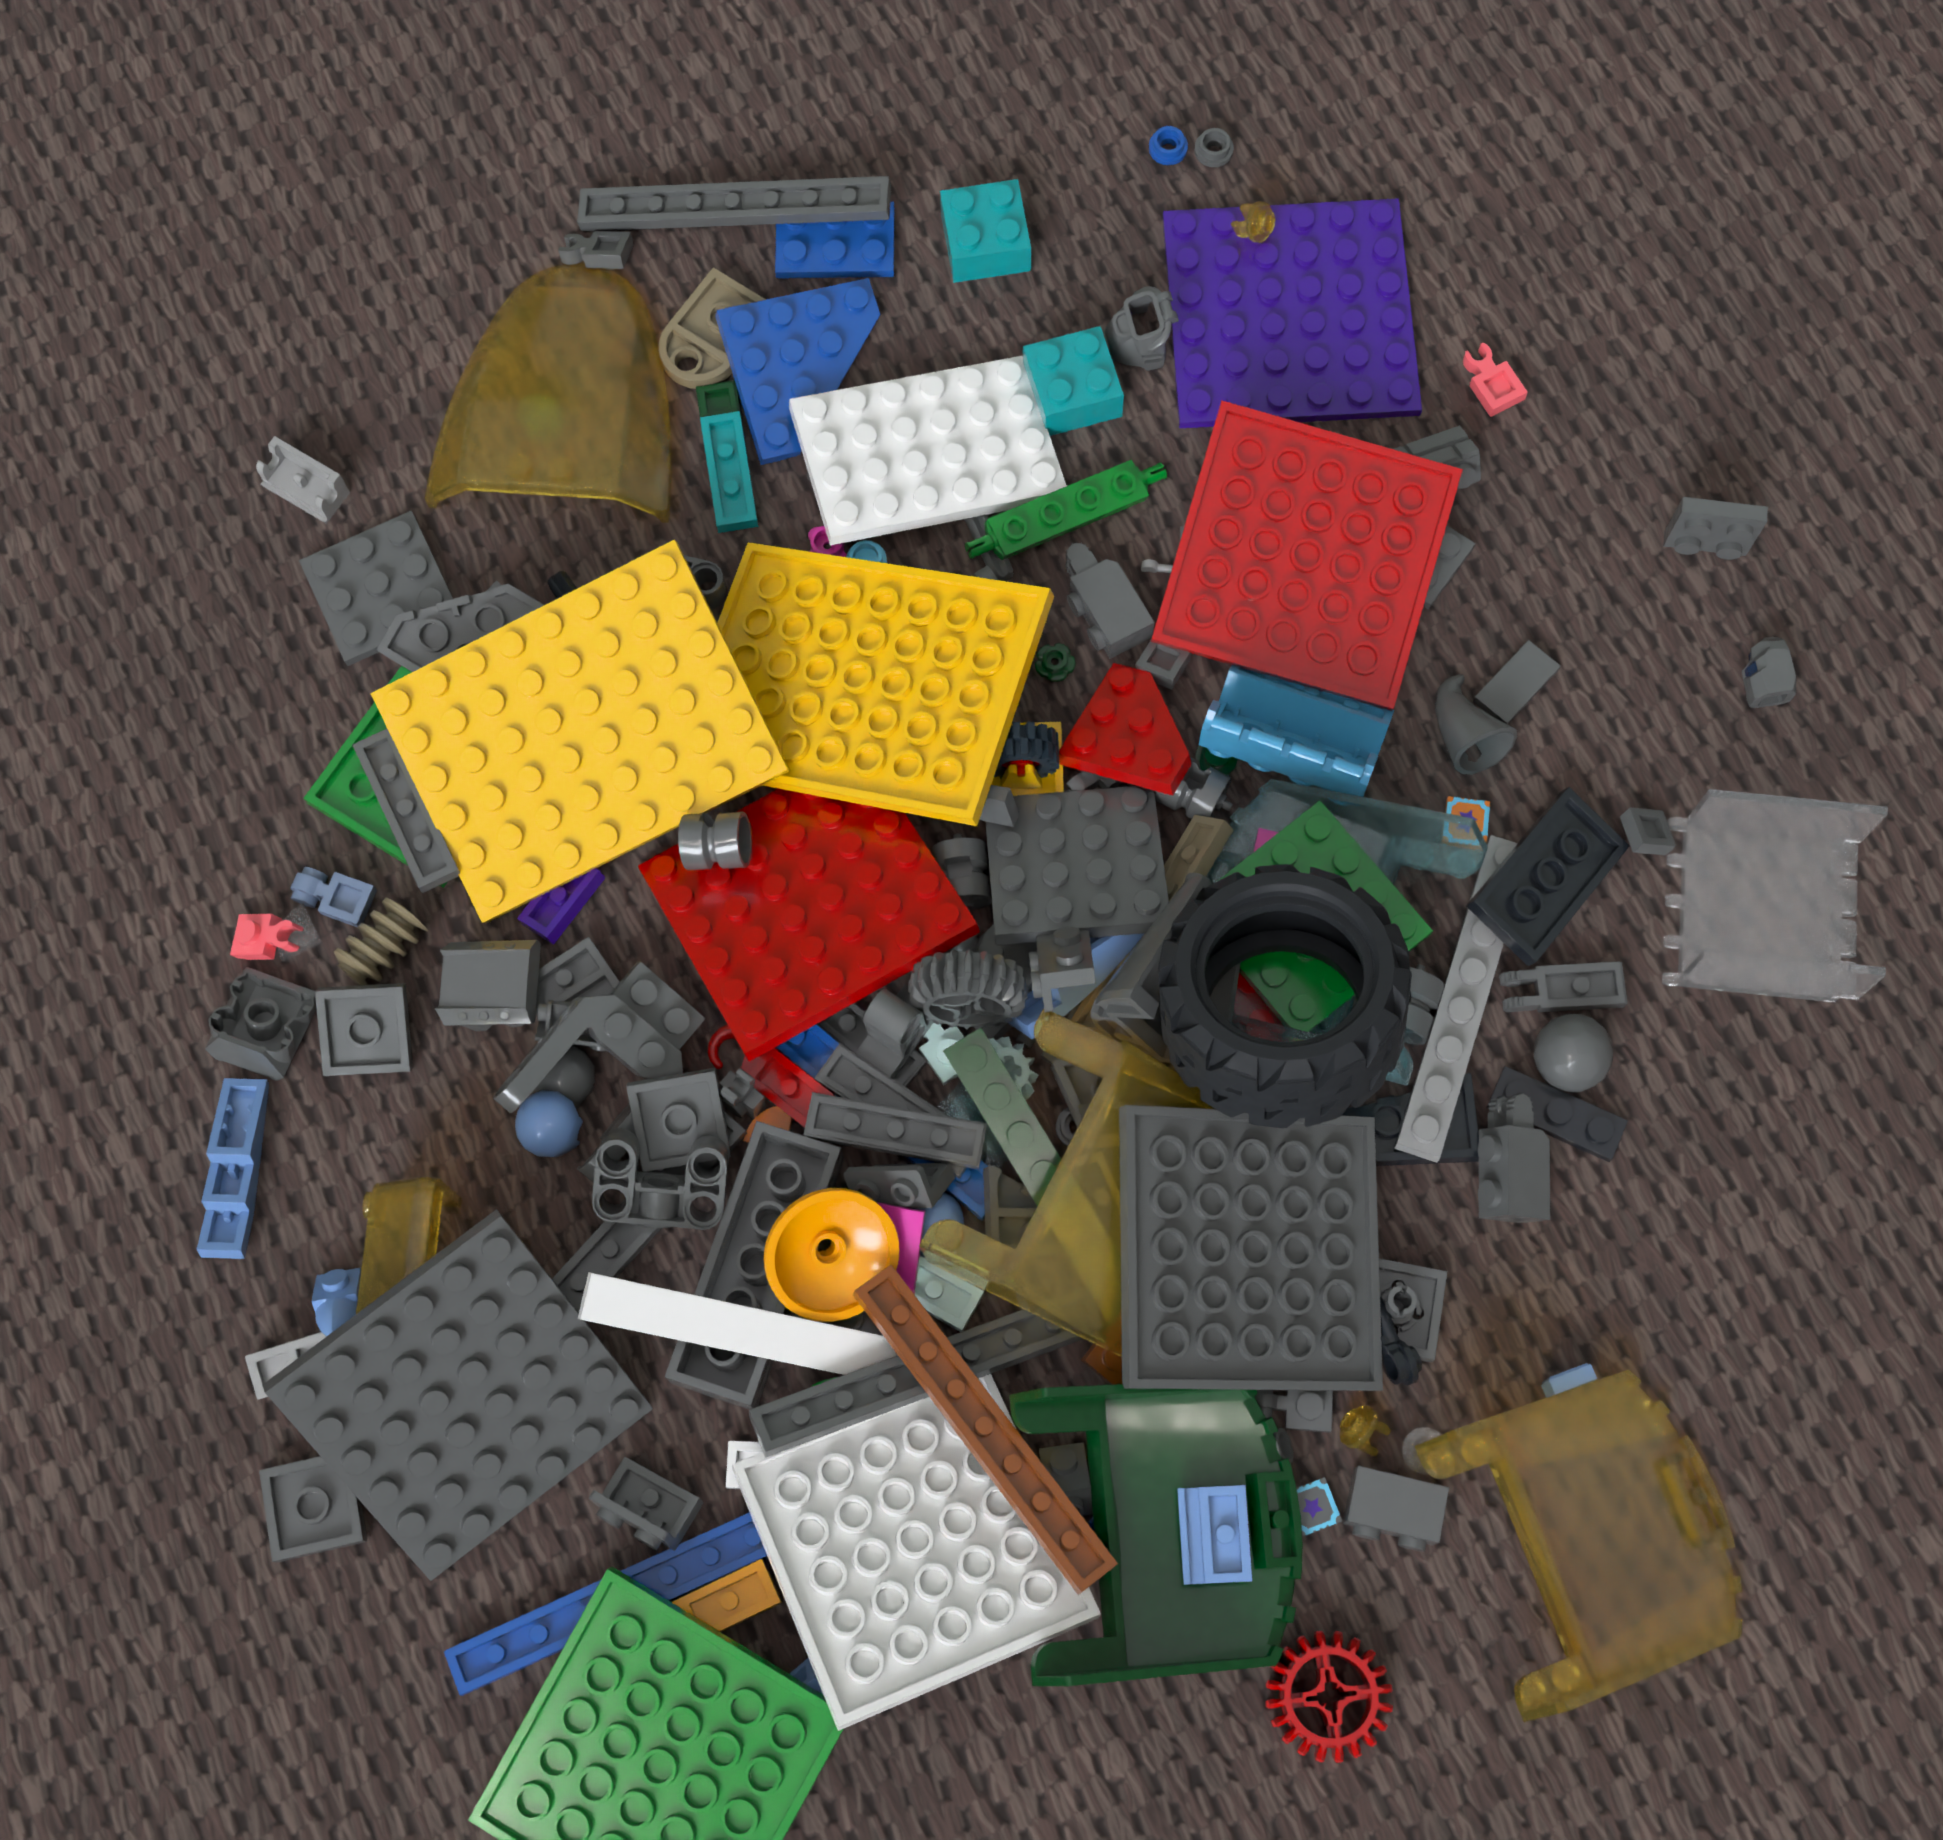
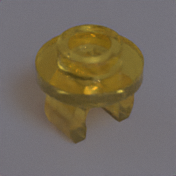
[1231,201,1275,243]
[1340,1405,1391,1456]

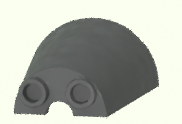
[1091,873,1241,1072]

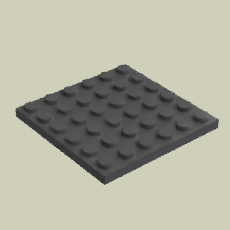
[1119,1105,1383,1391]
[262,1209,653,1581]

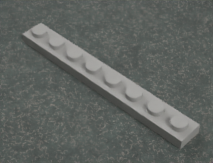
[1394,835,1518,1163]

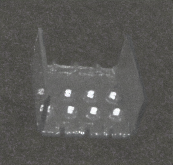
[1662,789,1888,1003]

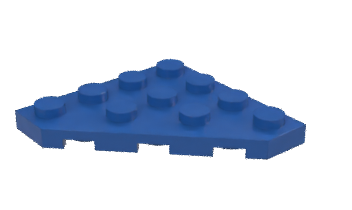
[715,278,880,465]

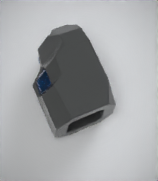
[1742,637,1796,708]

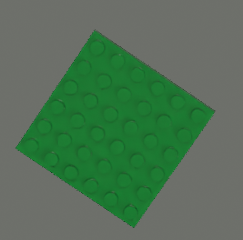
[468,1567,845,1840]

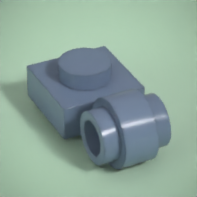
[290,867,377,927]

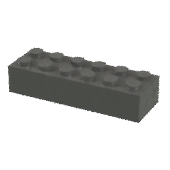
[665,1121,844,1410]

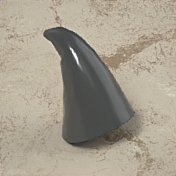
[1435,674,1517,775]

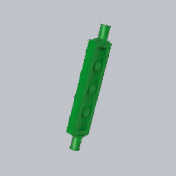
[965,459,1167,560]

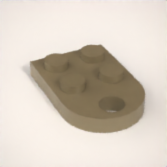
[658,267,766,389]

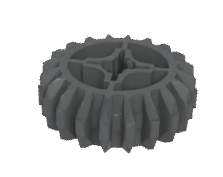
[908,949,1028,1029]

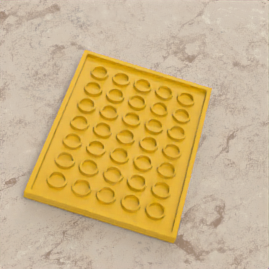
[370,539,790,923]
[717,542,1054,826]

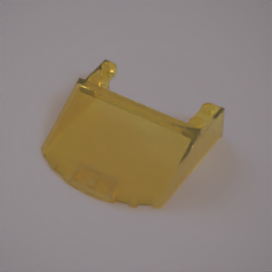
[919,1008,1215,1357]
[1415,1370,1743,1722]

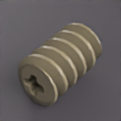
[334,898,428,986]

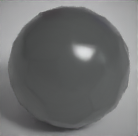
[1534,1014,1613,1092]

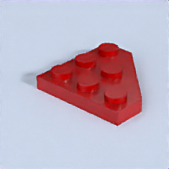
[1059,663,1192,796]

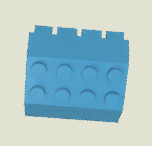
[1199,664,1394,802]

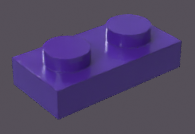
[517,868,605,945]

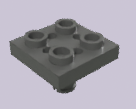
[1379,1258,1448,1362]

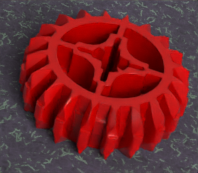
[1265,1631,1393,1763]

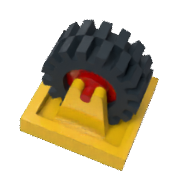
[991,722,1064,796]

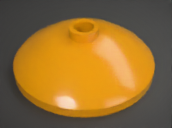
[764,1188,899,1322]

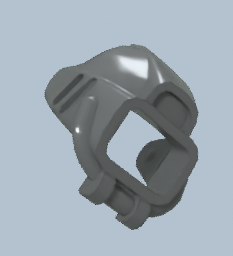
[1105,286,1179,371]

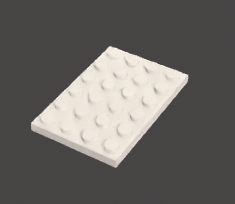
[789,356,1067,545]

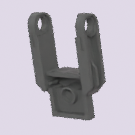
[493,961,706,1182]

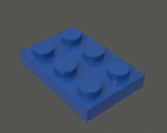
[775,202,895,278]

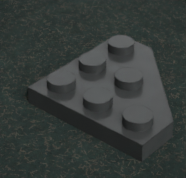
[376,584,545,672]

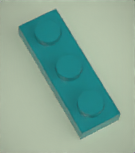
[700,411,759,533]

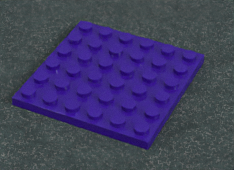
[1162,198,1422,428]

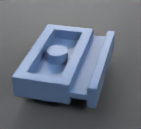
[1177,1485,1252,1585]

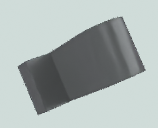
[855,984,934,1079]

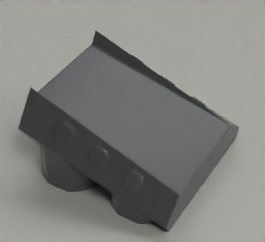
[435,940,541,1031]
[205,967,317,1081]

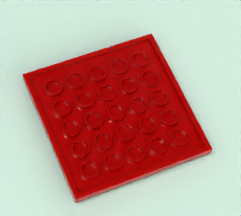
[1151,400,1463,711]
[638,789,980,1062]

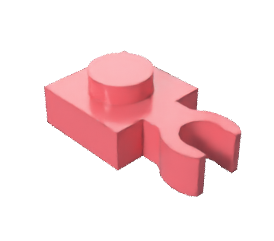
[1463,343,1528,417]
[230,914,304,960]

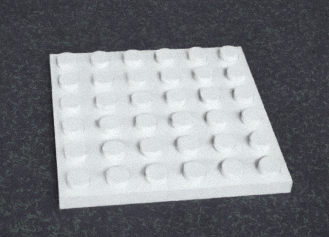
[732,1374,1101,1731]

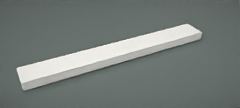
[578,1272,898,1375]

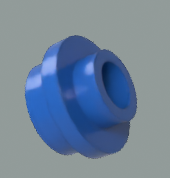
[1149,126,1188,165]

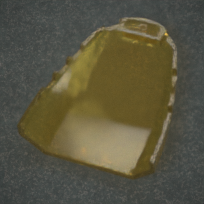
[424,264,672,523]

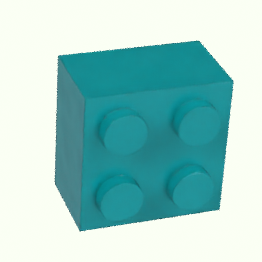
[940,179,1031,283]
[1023,326,1124,436]

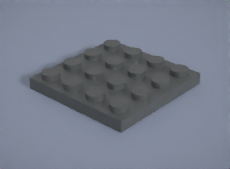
[986,786,1169,945]

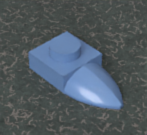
[311,1267,364,1336]

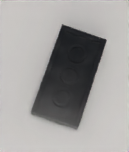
[1466,787,1630,966]

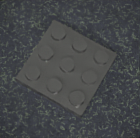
[299,510,453,666]

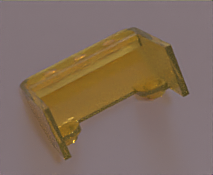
[356,1177,462,1314]

